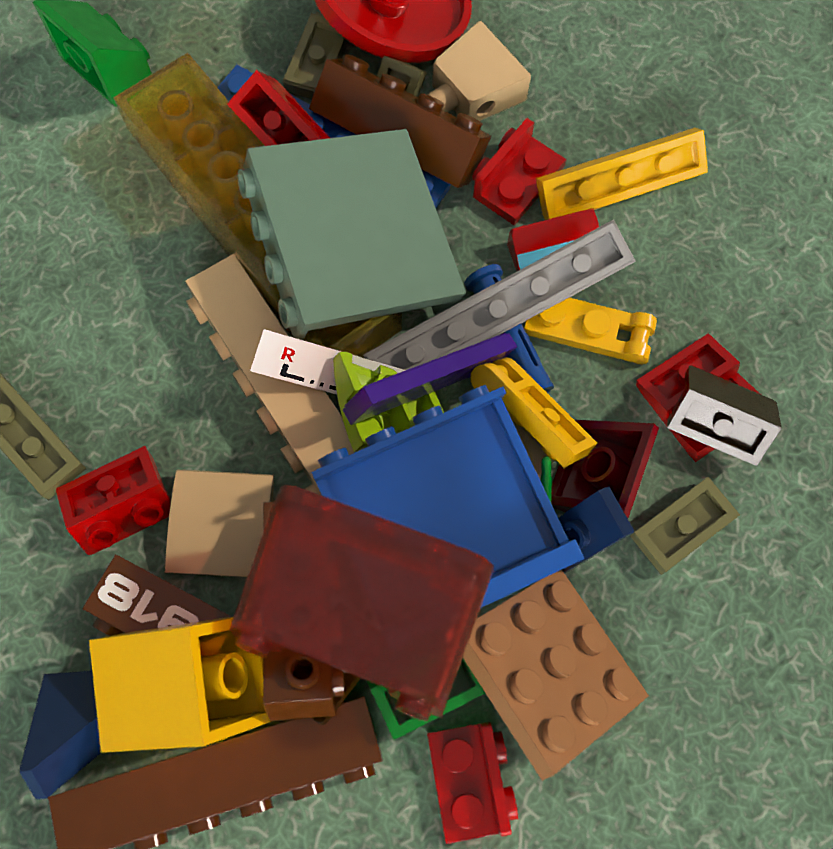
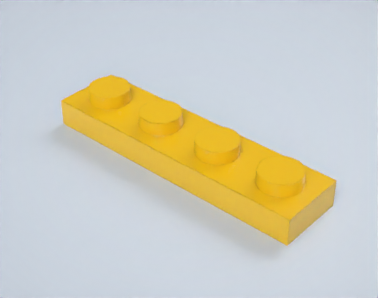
[536,128,708,220]

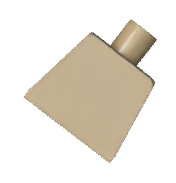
[427,21,531,121]

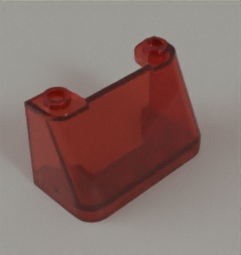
[230,485,494,721]

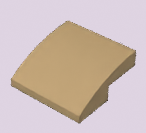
[165,469,274,578]

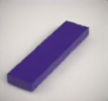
[343,333,517,425]

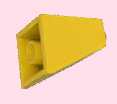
[89,612,272,752]

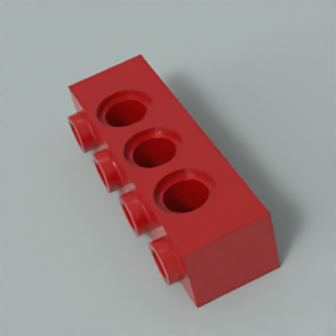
[227,70,330,146]

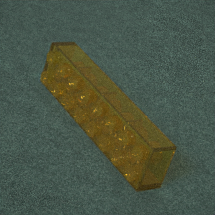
[113,53,402,358]

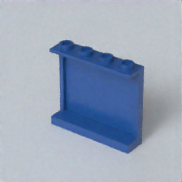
[311,385,585,650]

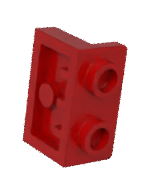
[472,118,567,226]
[56,446,171,555]
[427,722,518,844]

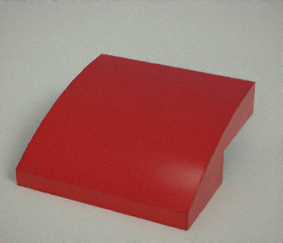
[636,333,760,462]

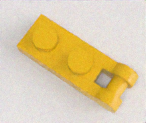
[524,297,657,365]
[471,357,597,468]

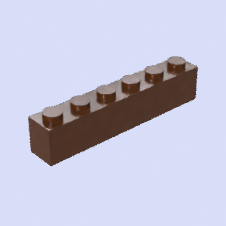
[48,697,383,849]

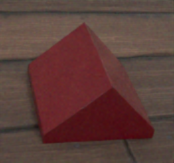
[551,420,659,519]

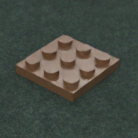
[450,570,649,781]

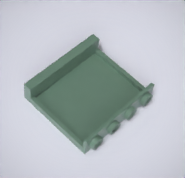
[238,129,466,340]

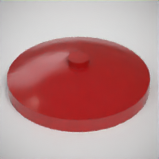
[315,0,472,63]

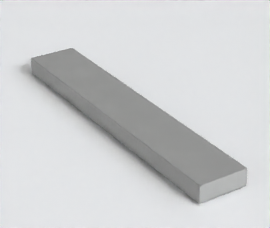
[363,219,636,370]

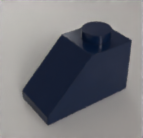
[19,671,102,800]

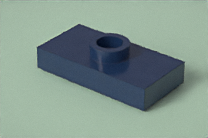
[558,487,635,574]

